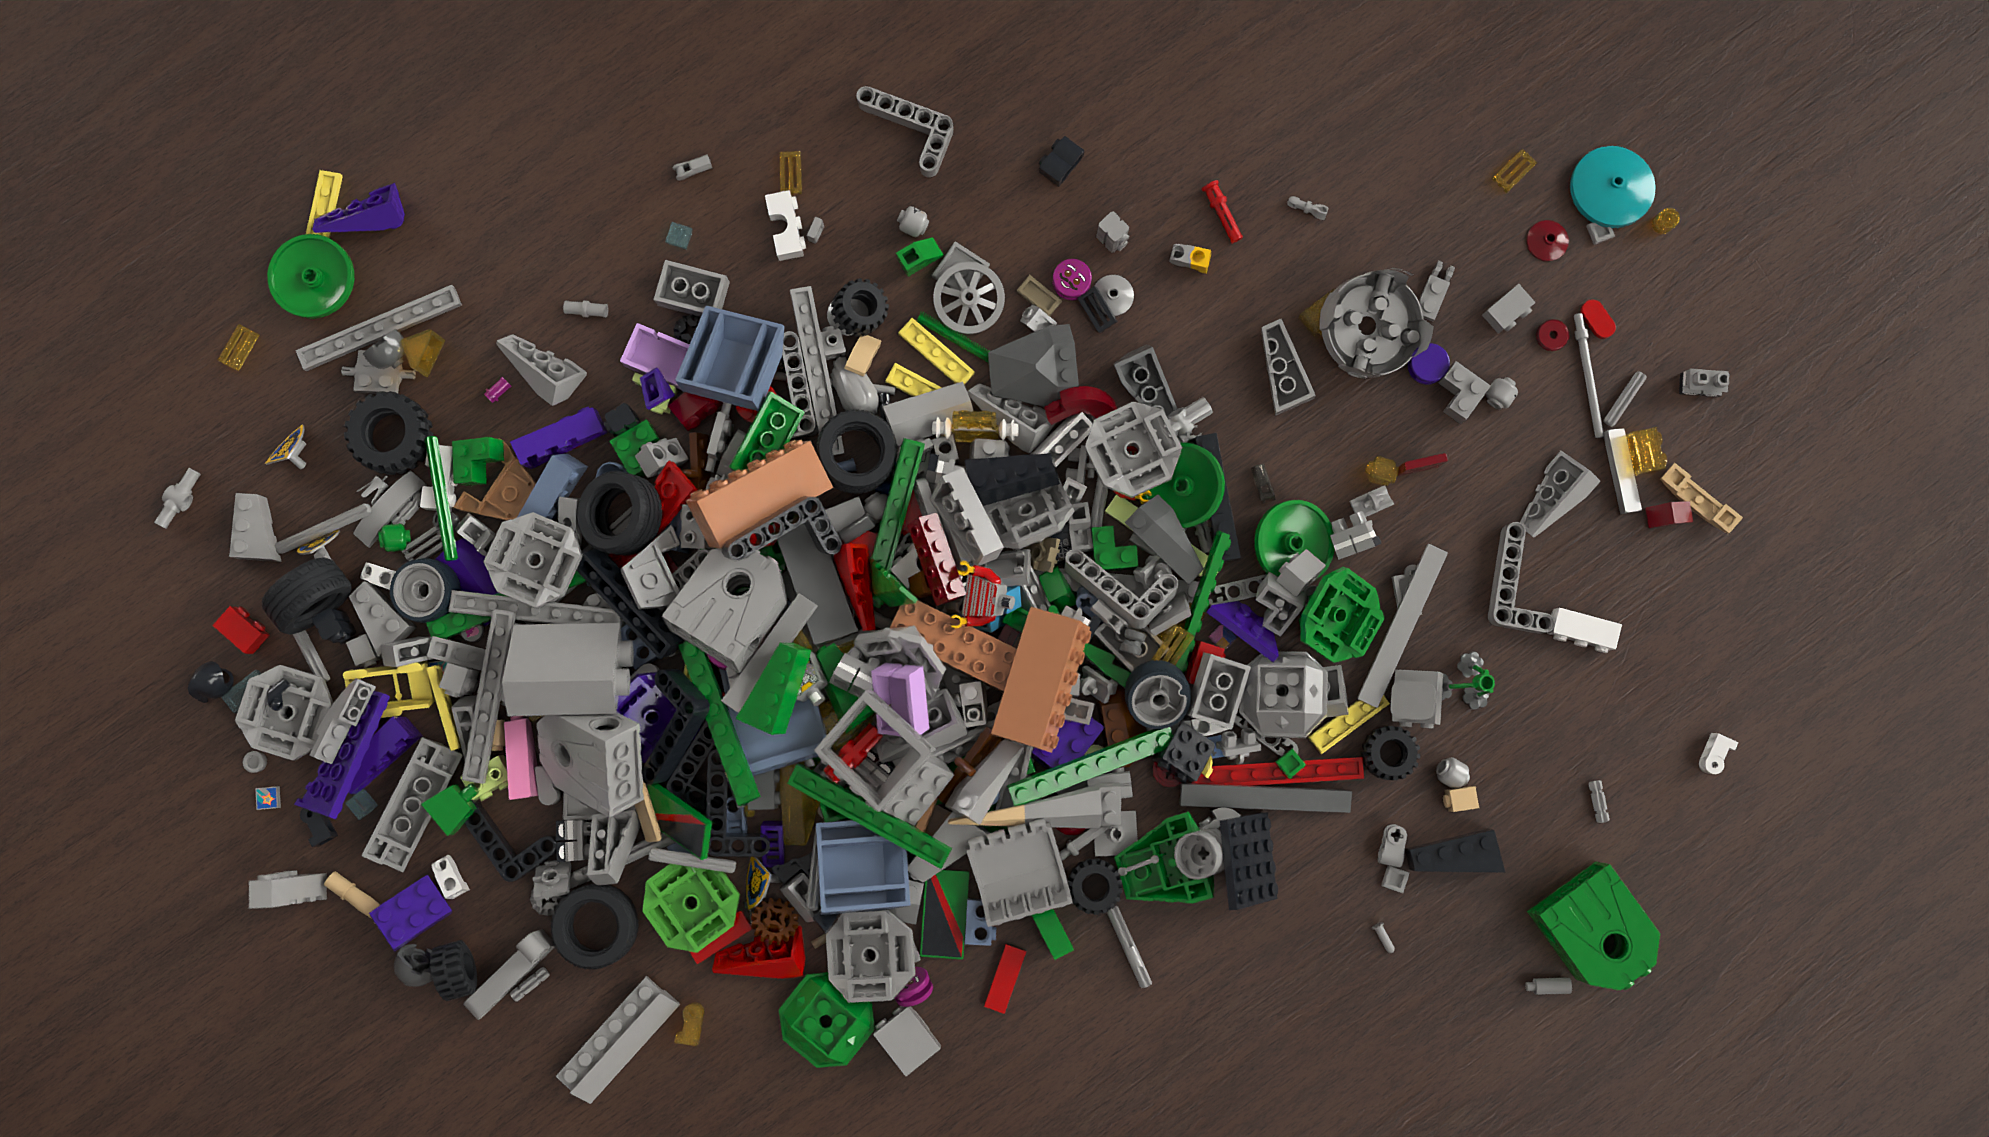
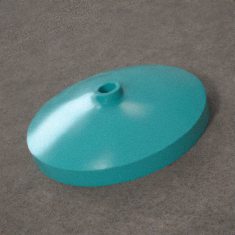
[1570,146,1655,228]

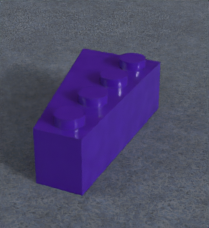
[510,407,608,469]

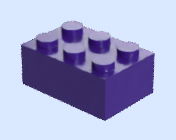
[1031,717,1104,770]
[369,875,452,952]

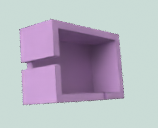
[620,323,689,390]
[871,662,929,736]

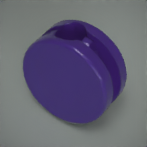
[1407,343,1450,385]

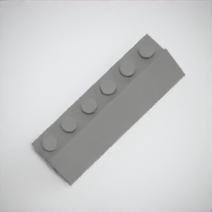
[361,737,463,872]
[556,976,680,1104]

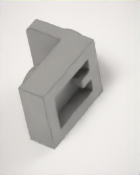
[1020,305,1057,332]

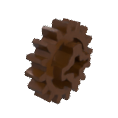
[751,898,799,945]

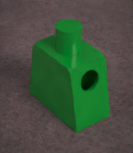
[421,783,479,836]

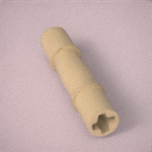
[324,871,380,924]

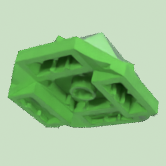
[643,864,740,953]

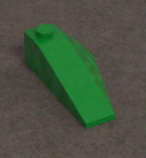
[869,557,918,607]

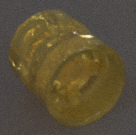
[1652,208,1680,234]

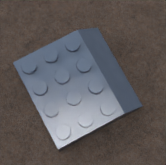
[675,306,784,411]
[816,821,911,915]

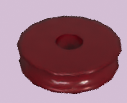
[1536,319,1569,351]

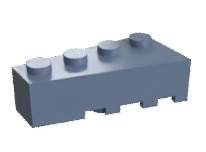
[517,453,588,520]

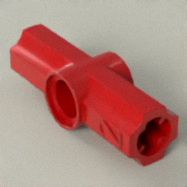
[823,723,883,784]

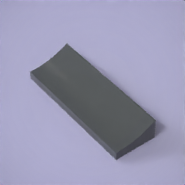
[772,519,859,648]

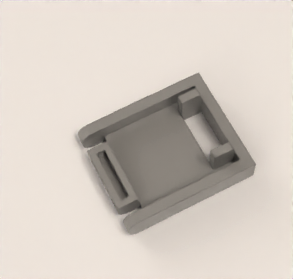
[981,549,1031,587]

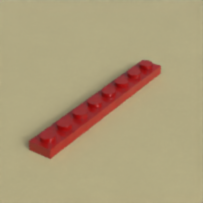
[1191,757,1364,786]

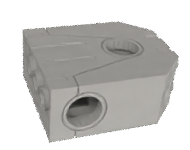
[662,544,788,674]
[537,713,644,818]

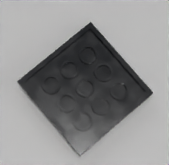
[1219,812,1278,910]

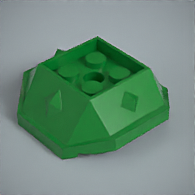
[1298,567,1384,663]
[779,971,875,1068]

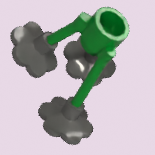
[1442,651,1495,710]

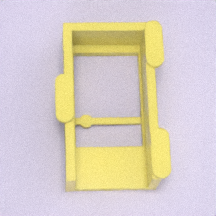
[343,661,435,718]

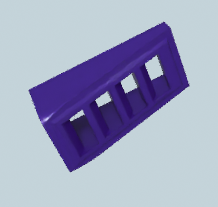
[761,821,785,867]

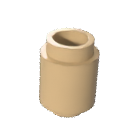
[491,720,506,751]

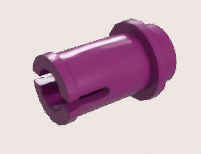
[484,377,512,403]

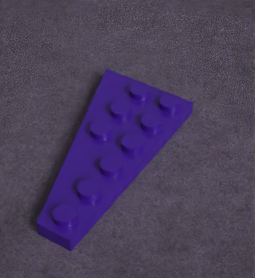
[294,691,390,819]

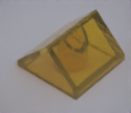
[401,329,445,378]

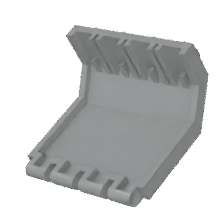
[966,818,1073,927]

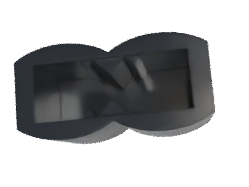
[1038,136,1085,187]

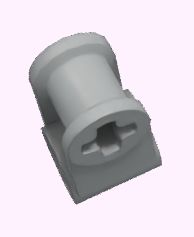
[1378,824,1407,868]

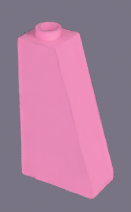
[504,716,538,800]

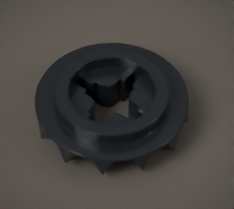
[673,314,700,345]

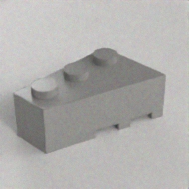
[349,581,417,657]

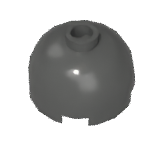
[363,329,407,369]
[394,944,432,987]

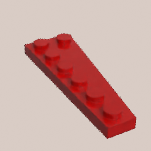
[609,461,698,569]

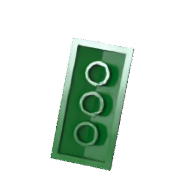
[729,391,805,471]

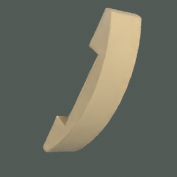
[1660,463,1743,534]

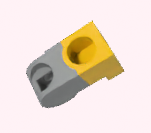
[1169,244,1211,274]

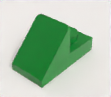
[1039,566,1077,612]

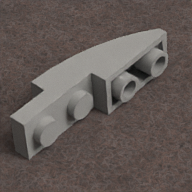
[310,678,375,764]

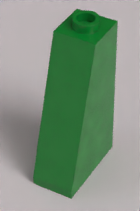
[816,643,876,734]
[1032,909,1074,960]

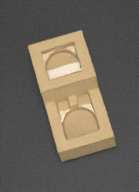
[844,335,881,377]

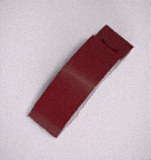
[1044,386,1117,425]

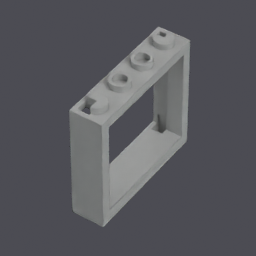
[814,690,936,812]

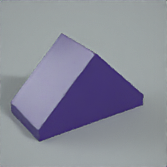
[640,367,675,410]

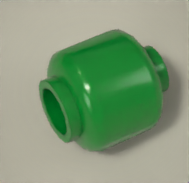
[378,523,411,552]

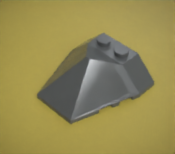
[988,324,1079,407]

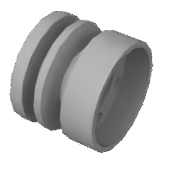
[1174,828,1225,880]

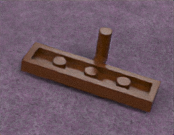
[681,432,710,491]
[937,726,1002,804]

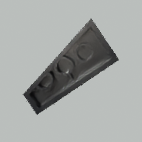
[965,453,1060,506]
[1405,829,1505,873]

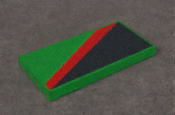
[648,783,712,861]
[920,870,969,959]

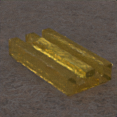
[1492,148,1537,193]
[779,151,802,194]
[218,324,259,371]
[1152,624,1194,665]

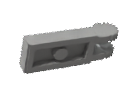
[1419,260,1455,322]

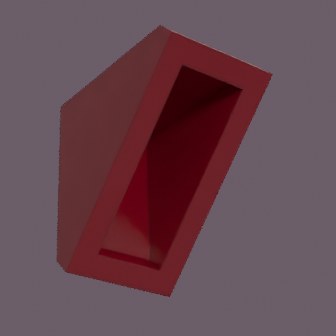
[1645,501,1693,529]

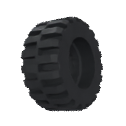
[344,391,433,475]

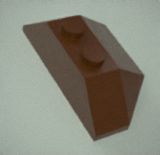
[1096,685,1146,768]

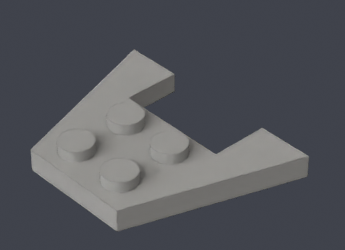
[621,525,680,609]

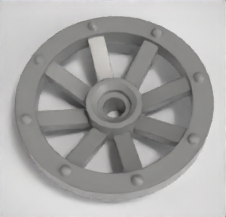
[933,262,1005,334]

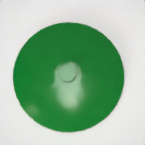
[267,234,354,319]
[1142,442,1225,528]
[1254,500,1335,579]

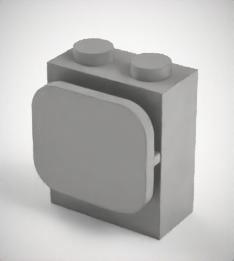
[1391,669,1443,728]
[873,1006,941,1076]

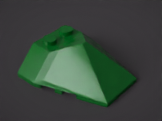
[1114,812,1214,904]

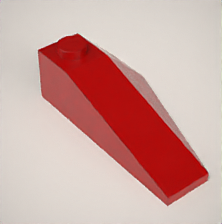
[834,543,876,631]
[712,925,806,979]

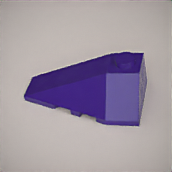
[312,183,405,233]

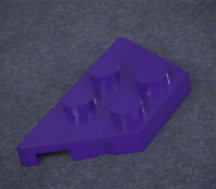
[1207,601,1279,662]

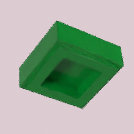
[1275,748,1306,779]

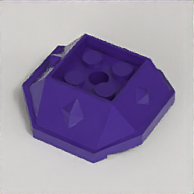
[617,672,699,763]

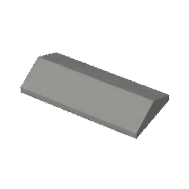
[883,382,976,447]

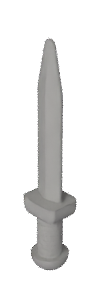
[1059,826,1111,861]

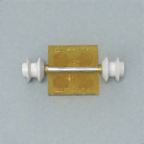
[932,410,1019,442]

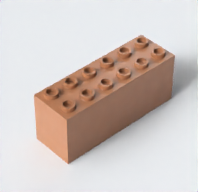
[686,439,833,548]
[890,601,1017,693]
[991,607,1091,753]

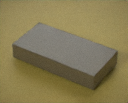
[1016,275,1062,316]

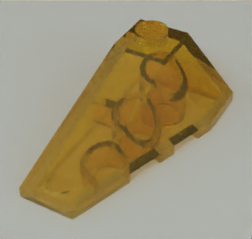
[780,759,821,846]

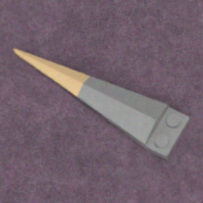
[948,782,1121,828]

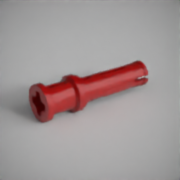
[1201,180,1243,244]

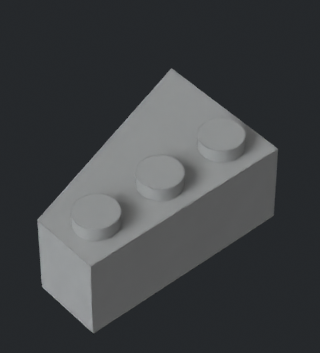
[229,493,282,562]
[587,810,641,886]

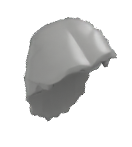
[831,357,879,414]

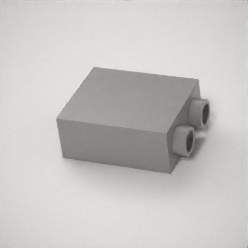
[502,623,634,716]

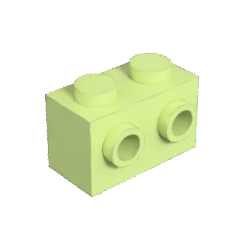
[460,755,508,801]

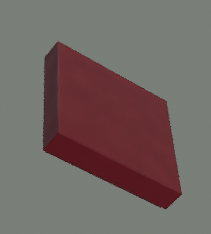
[1395,453,1448,476]

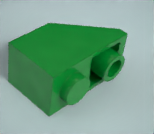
[896,237,944,277]

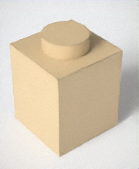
[1443,786,1479,812]

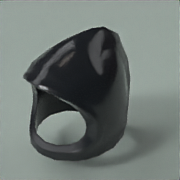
[188,661,234,703]

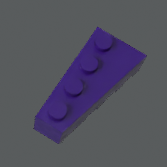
[349,716,423,794]

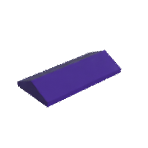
[436,538,499,627]

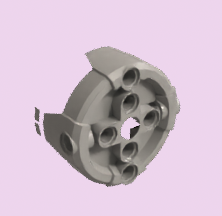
[1320,268,1434,379]

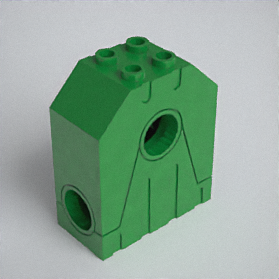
[1527,861,1660,990]

